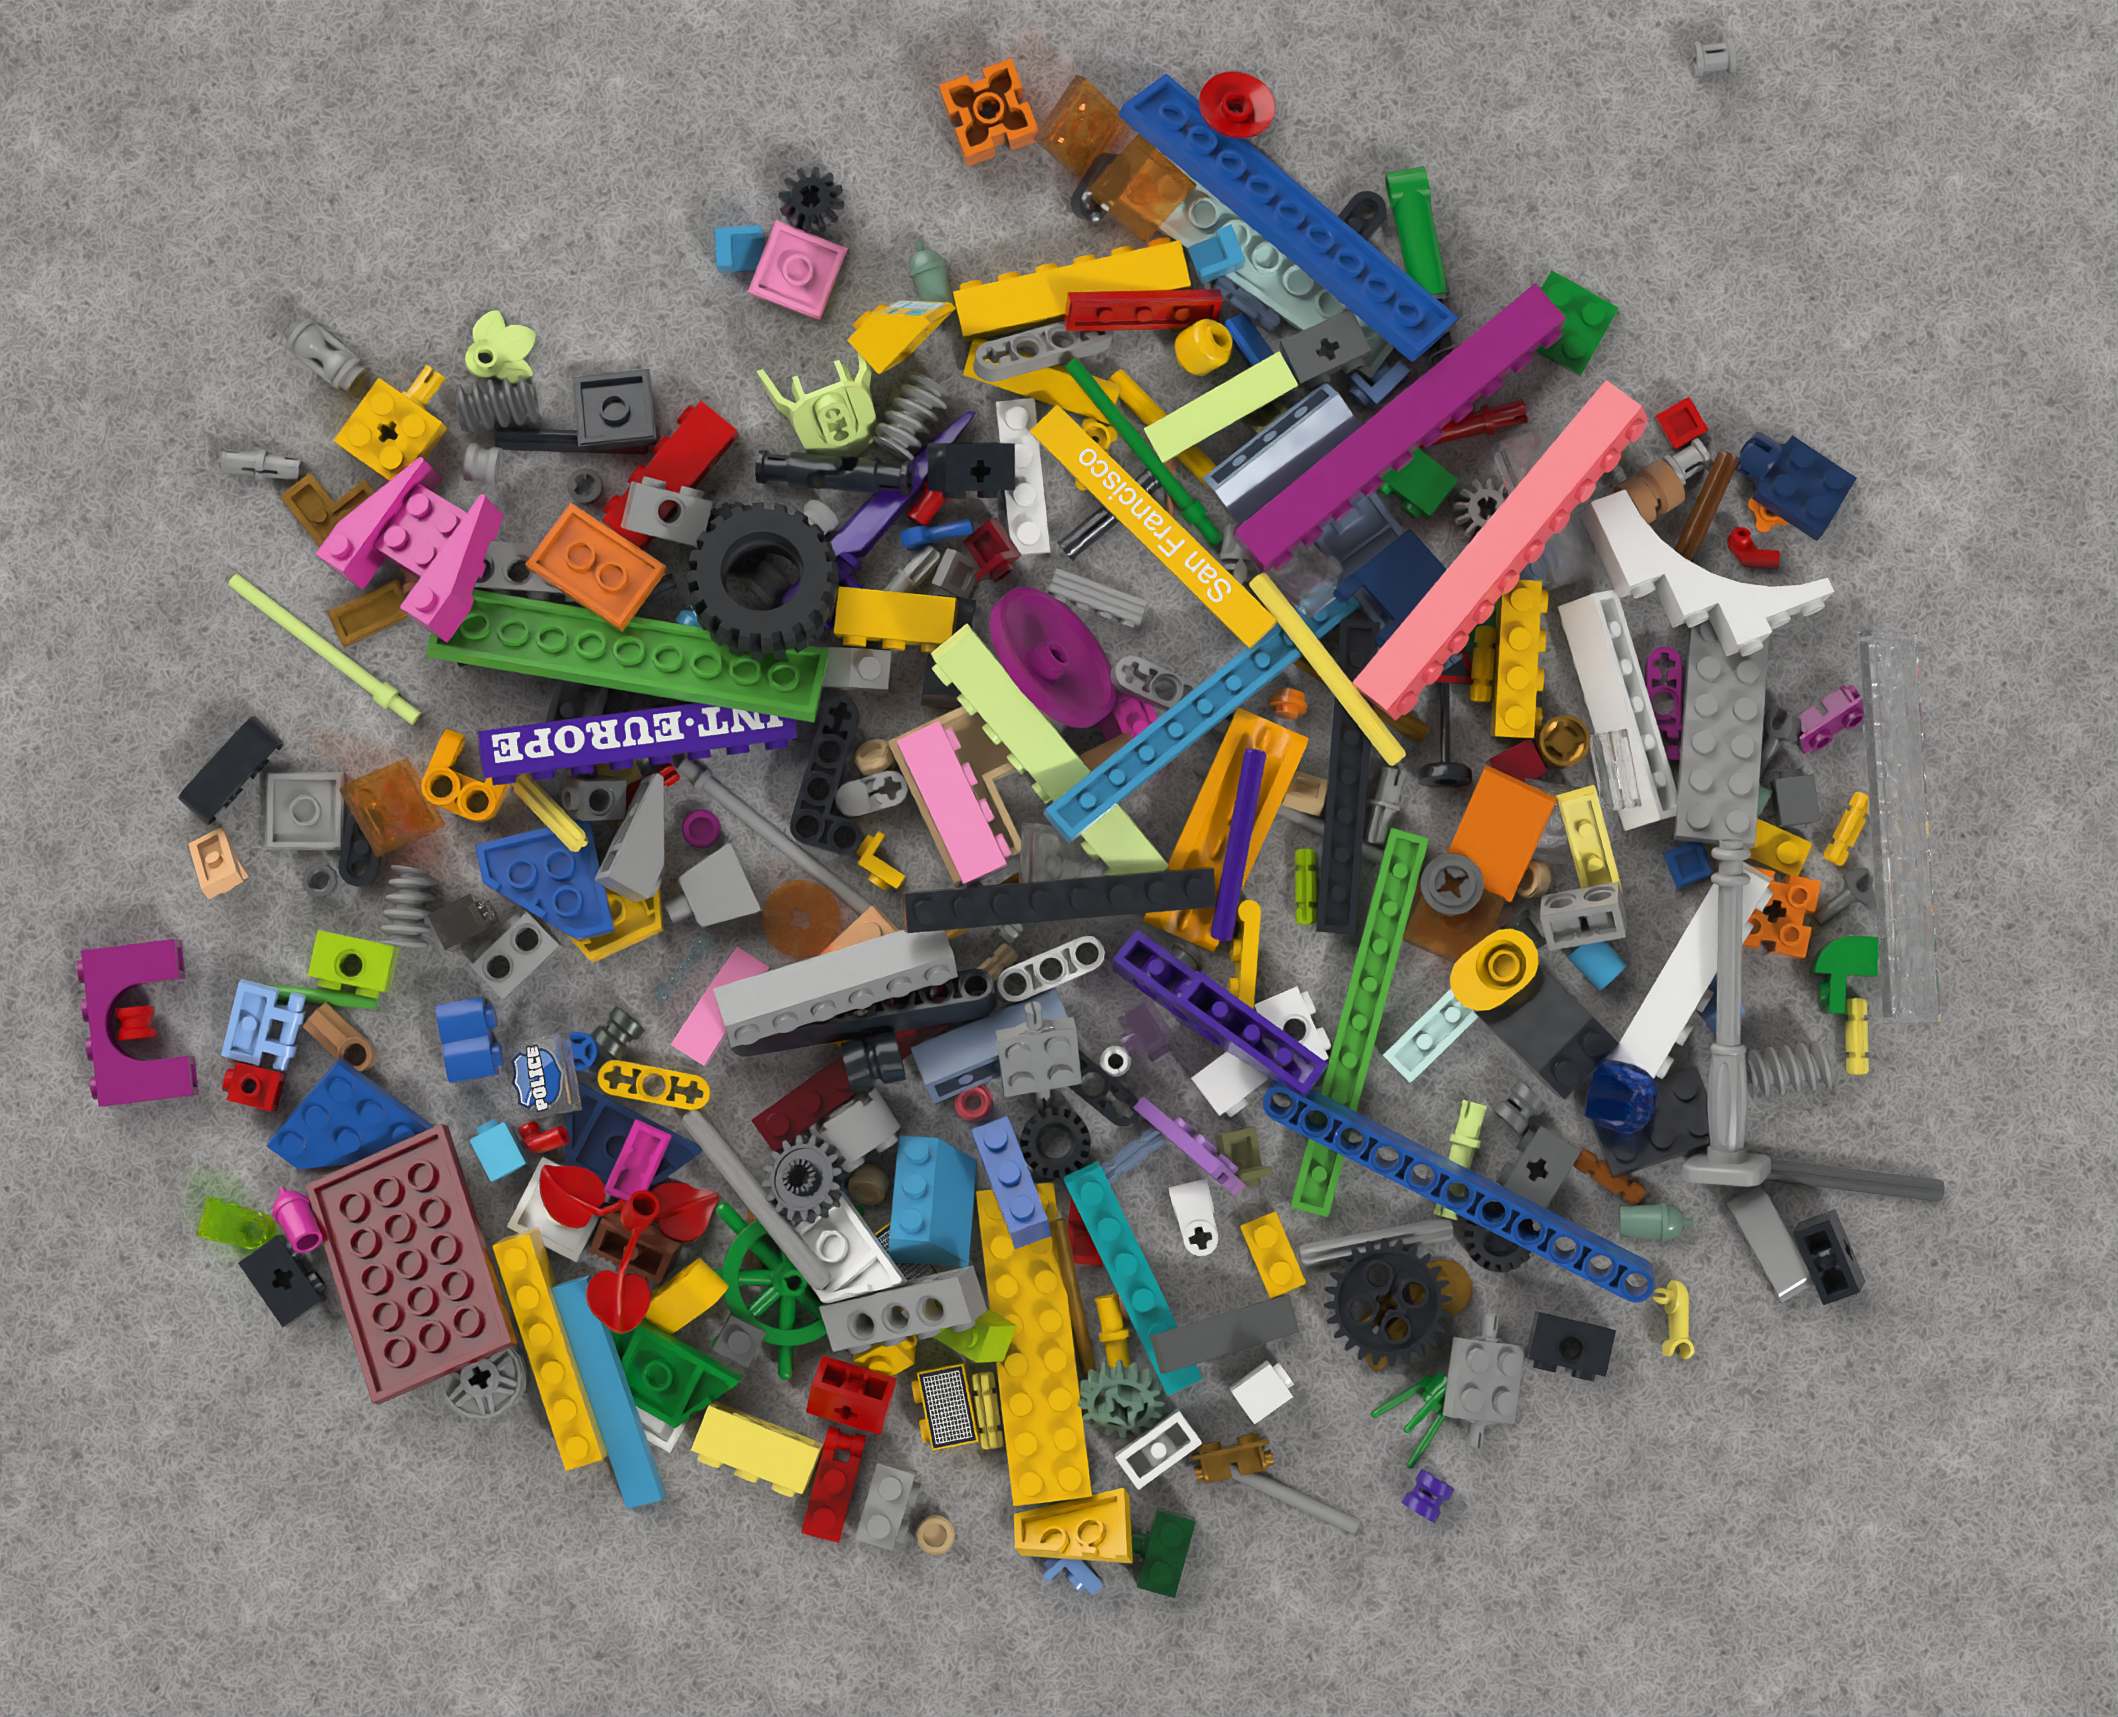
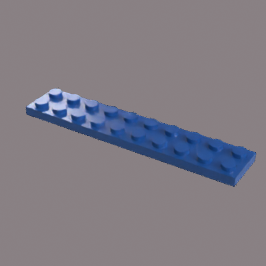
[1118,74,1459,362]

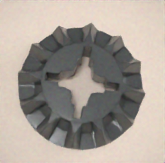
[1421,854,1484,917]

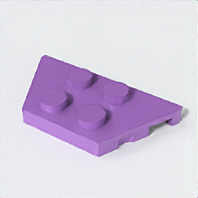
[1133,1096,1246,1197]

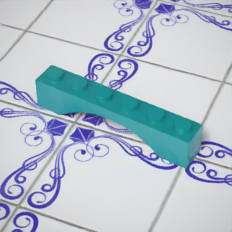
[1063,1161,1203,1396]

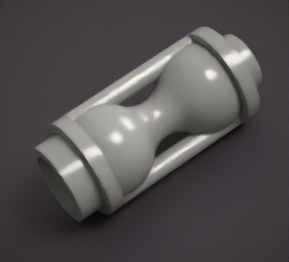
[285,318,368,394]

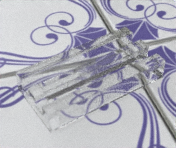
[1590,728,1641,812]

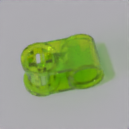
[196,1196,277,1249]

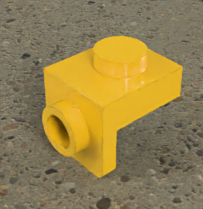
[856,831,907,892]
[853,1335,917,1376]

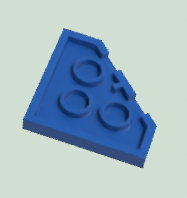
[475,819,616,941]
[266,1057,434,1169]

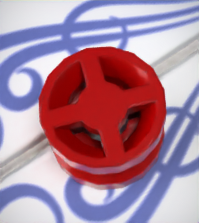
[115,1006,157,1041]

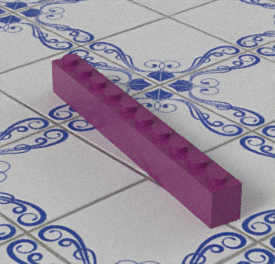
[1234,283,1566,573]

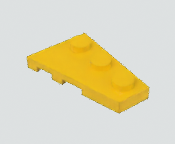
[1014,1488,1133,1563]

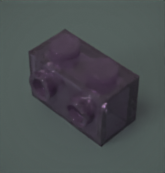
[1116,998,1176,1063]

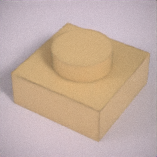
[1282,771,1327,816]

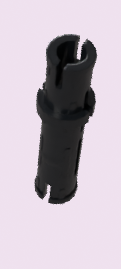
[1057,468,1162,561]

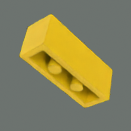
[834,587,959,654]

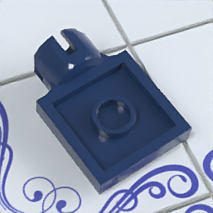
[1735,431,1857,541]

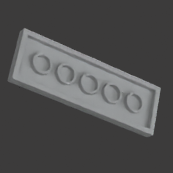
[1674,619,1769,848]

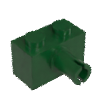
[1131,1507,1196,1598]

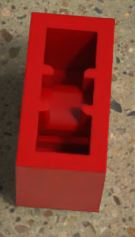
[806,1355,898,1435]

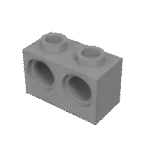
[1540,881,1627,951]
[471,912,563,1001]

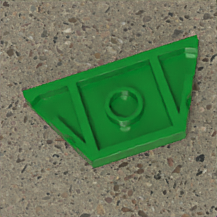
[610,1320,743,1428]

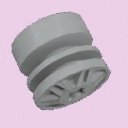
[439,1344,530,1419]

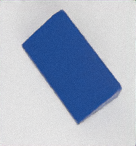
[1224,314,1274,368]

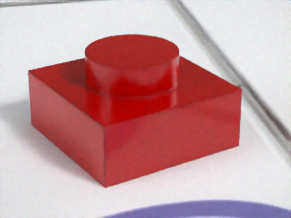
[1654,397,1709,451]

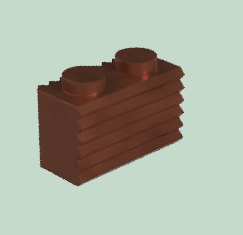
[589,1211,684,1284]

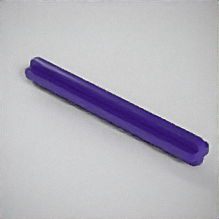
[1210,748,1266,941]

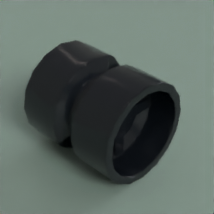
[841,1030,906,1093]

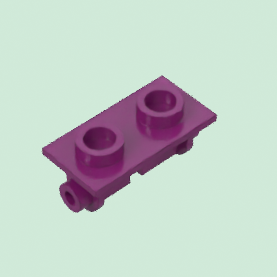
[1796,685,1868,754]

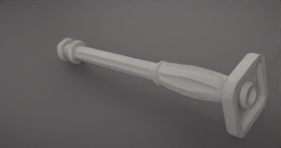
[1682,839,1771,1187]

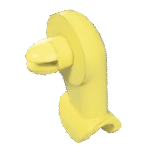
[1652,1280,1694,1359]

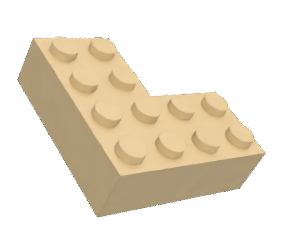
[887,706,1054,886]

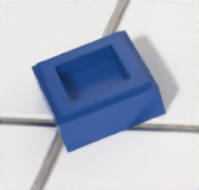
[1662,842,1714,889]

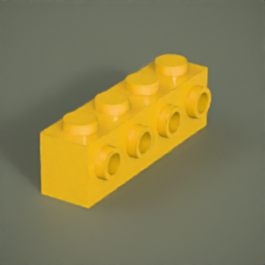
[1490,580,1548,738]

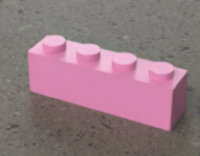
[897,721,1012,886]

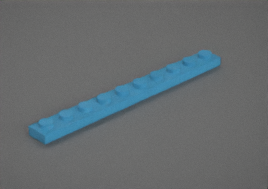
[1043,577,1361,843]

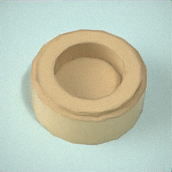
[916,1515,955,1555]

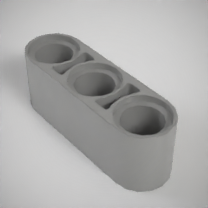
[1725,1185,1814,1303]

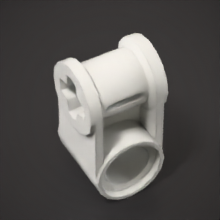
[1168,1178,1218,1256]

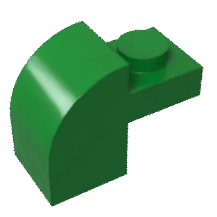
[1809,936,1880,1014]

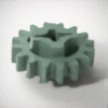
[1078,1360,1164,1438]

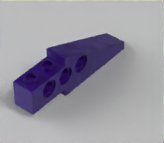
[1113,929,1328,1098]

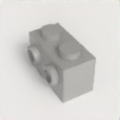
[855,1460,921,1551]

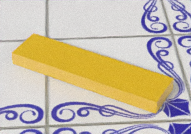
[963,336,1122,424]

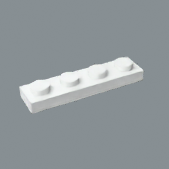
[996,398,1050,556]

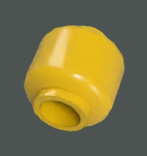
[1175,319,1232,376]

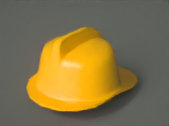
[1450,929,1539,1011]

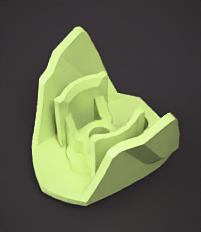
[756,353,877,457]

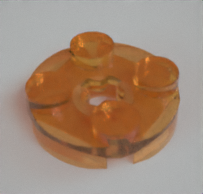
[762,880,840,957]

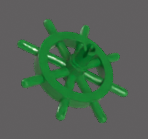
[712,1202,864,1380]

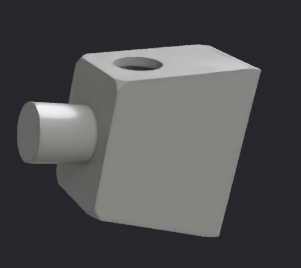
[664,843,764,929]

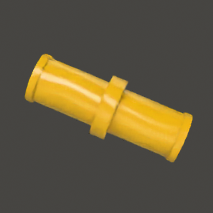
[1094,1293,1131,1368]

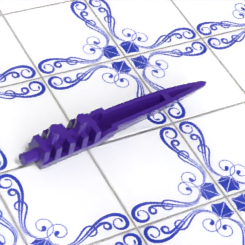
[780,411,976,630]

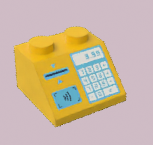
[847,300,956,374]

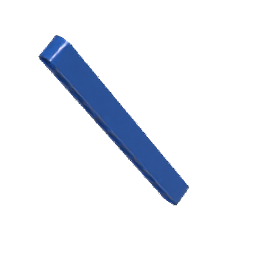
[1263,1080,1655,1303]

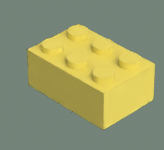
[691,1401,824,1497]

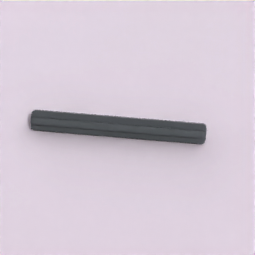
[1765,1159,1945,1202]

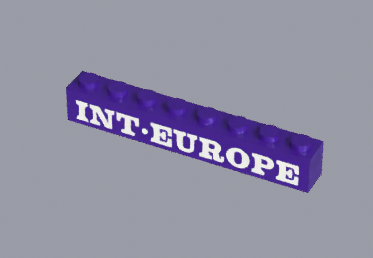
[476,703,797,786]

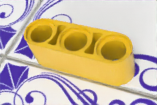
[644,1258,729,1335]

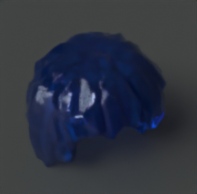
[1584,1058,1658,1134]

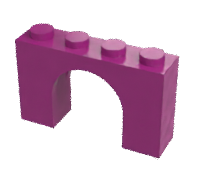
[77,939,199,1107]

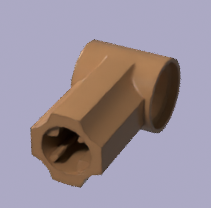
[302,1002,378,1072]

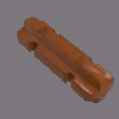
[1573,1149,1646,1206]

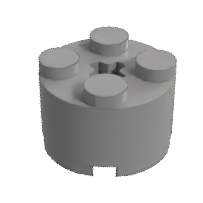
[809,1086,901,1172]

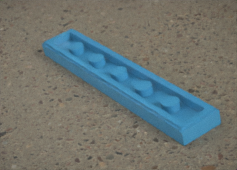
[551,1275,666,1509]

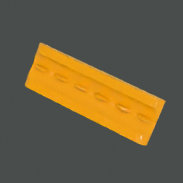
[1142,707,1309,952]

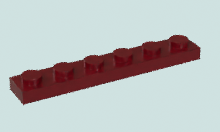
[751,997,955,1151]

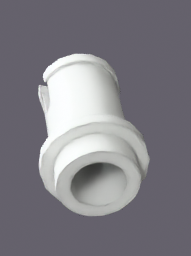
[1100,1046,1131,1077]

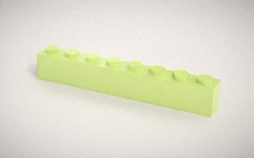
[931,623,1169,875]

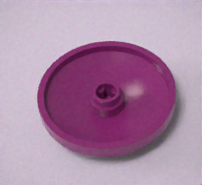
[990,587,1116,728]

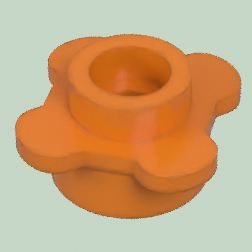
[1748,497,1789,533]

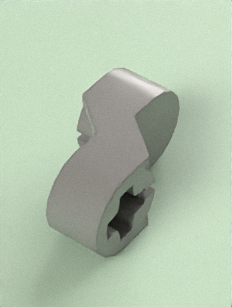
[836,771,909,818]

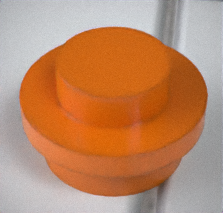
[1268,688,1308,720]

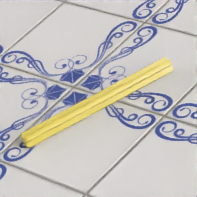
[1249,572,1406,766]

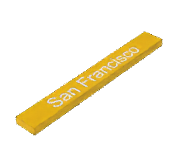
[1029,405,1278,650]

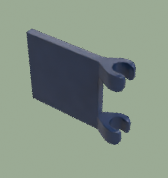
[1333,529,1447,649]

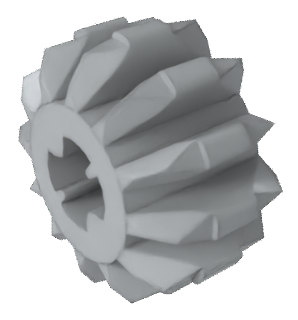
[1453,477,1509,539]

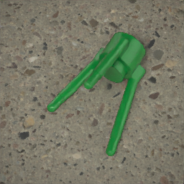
[1371,1371,1448,1469]

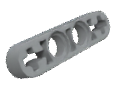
[973,321,1114,382]
[1110,655,1250,739]

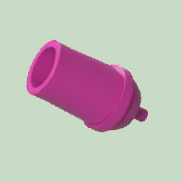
[272,1187,323,1253]

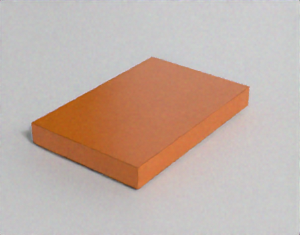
[525,503,667,632]
[1447,765,1558,903]

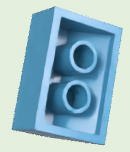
[889,1135,977,1267]

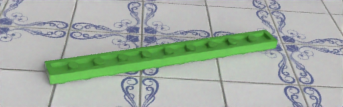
[1289,828,1429,1217]

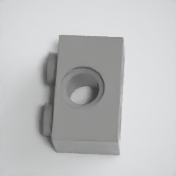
[621,476,713,547]

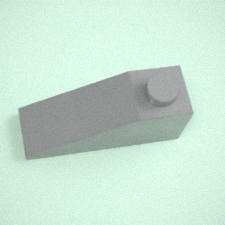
[820,647,893,694]
[594,773,664,903]

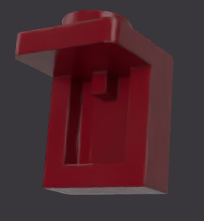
[963,518,1022,582]

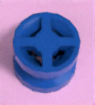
[558,1032,600,1071]

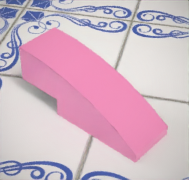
[671,947,770,1066]

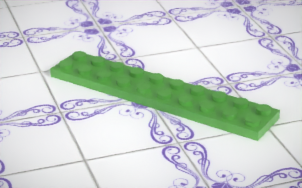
[427,590,829,722]

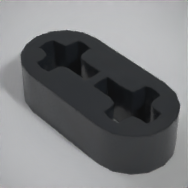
[1071,153,1130,222]

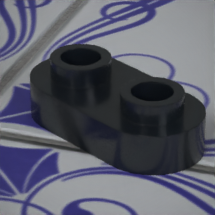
[1338,191,1386,242]
[338,809,386,887]

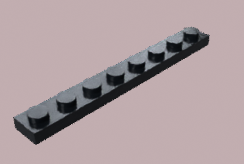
[1315,619,1380,935]
[902,867,1216,933]

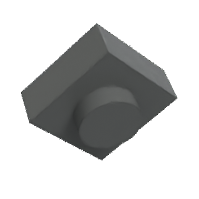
[712,1312,766,1368]

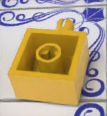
[333,364,448,481]

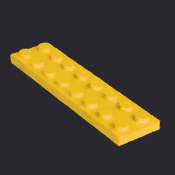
[976,1182,1092,1506]

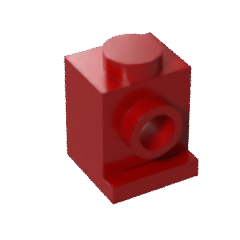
[222,1062,287,1111]

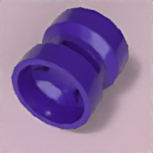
[1401,1468,1455,1523]

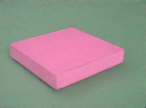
[747,220,848,322]

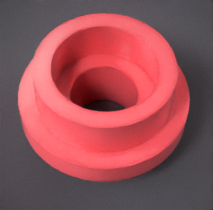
[954,1084,993,1122]

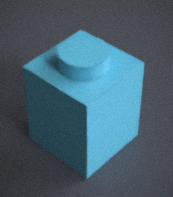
[469,1119,530,1182]

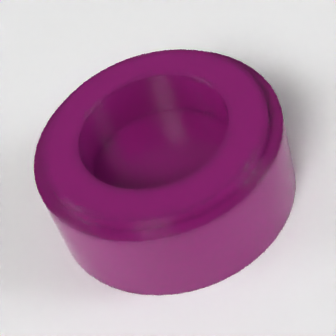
[682,809,721,849]

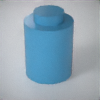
[1567,941,1628,991]

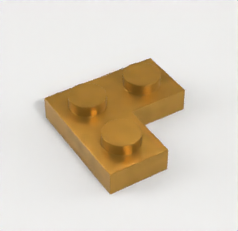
[280,473,376,547]

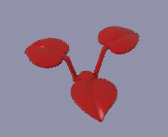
[539,1165,719,1334]

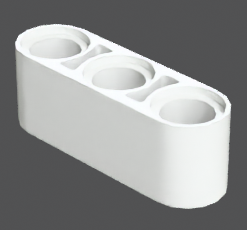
[997,936,1105,1003]

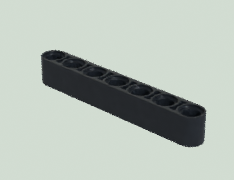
[724,969,996,1057]

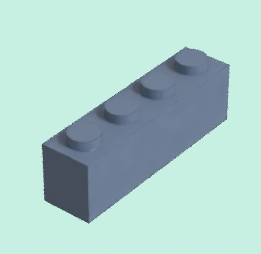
[1202,382,1361,525]
[911,988,1079,1104]

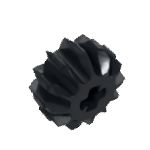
[778,167,845,233]

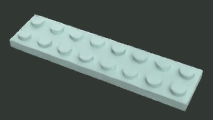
[1118,148,1394,381]

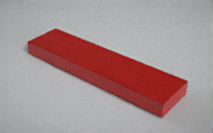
[1064,289,1223,332]

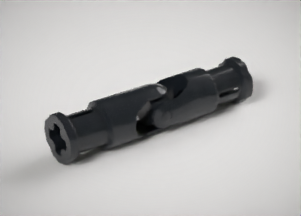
[755,450,915,496]

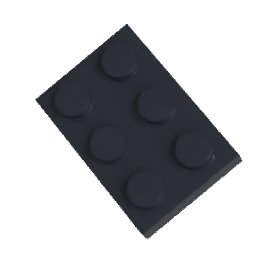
[1585,1066,1710,1179]

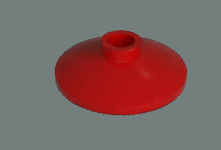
[1198,72,1275,139]

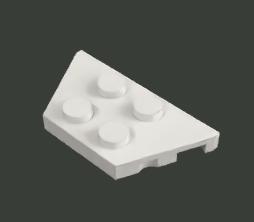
[790,1169,908,1304]

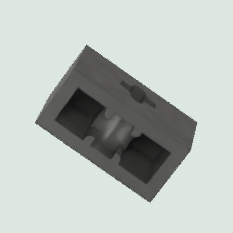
[1279,310,1372,391]
[1495,1126,1581,1208]

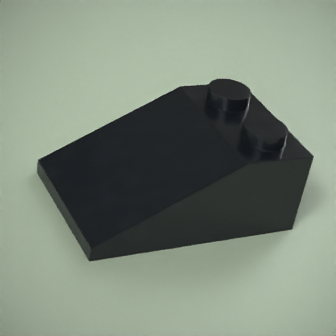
[1473,965,1619,1100]

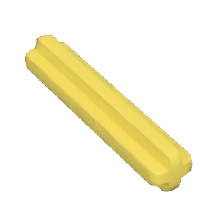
[511,774,588,852]

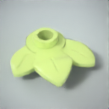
[465,310,536,384]

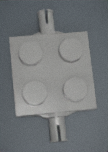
[995,1002,1082,1109]
[1443,1312,1525,1448]

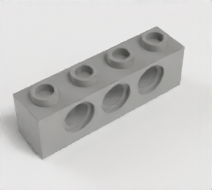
[473,541,581,605]
[819,1265,987,1354]

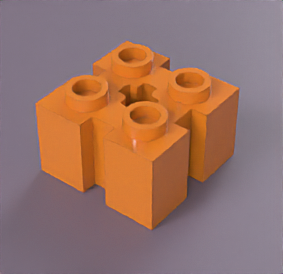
[939,58,1039,167]
[1742,866,1821,960]

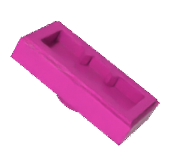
[603,1119,673,1202]

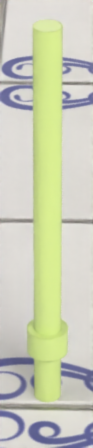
[228,573,421,725]

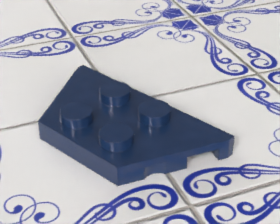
[565,1078,703,1191]

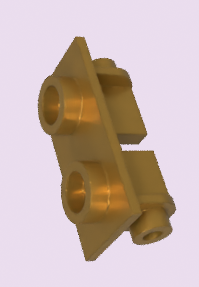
[1191,1432,1274,1484]

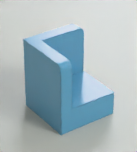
[1188,224,1246,284]
[714,225,764,273]

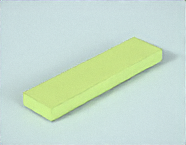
[1144,351,1299,463]

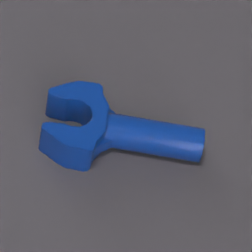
[900,518,974,551]

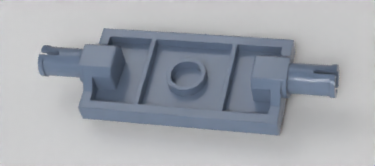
[1313,492,1464,671]

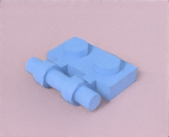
[221,979,306,1071]

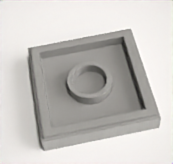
[265,772,346,851]

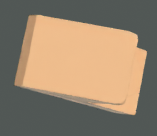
[188,826,249,900]

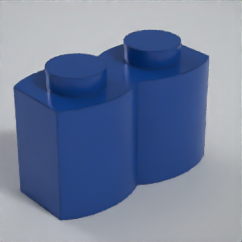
[436,997,504,1084]

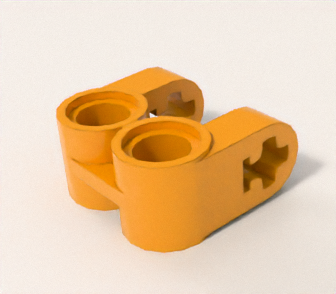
[421,728,511,823]

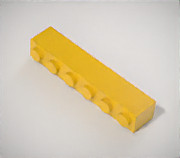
[953,237,1191,343]
[492,1227,608,1471]

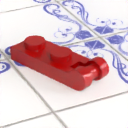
[801,1426,867,1543]

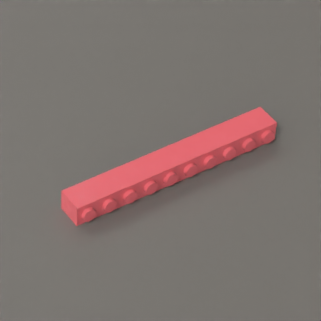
[1352,380,1649,721]

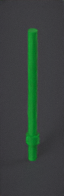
[1064,357,1224,547]

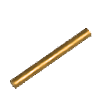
[1050,1218,1096,1374]

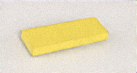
[1556,785,1623,893]

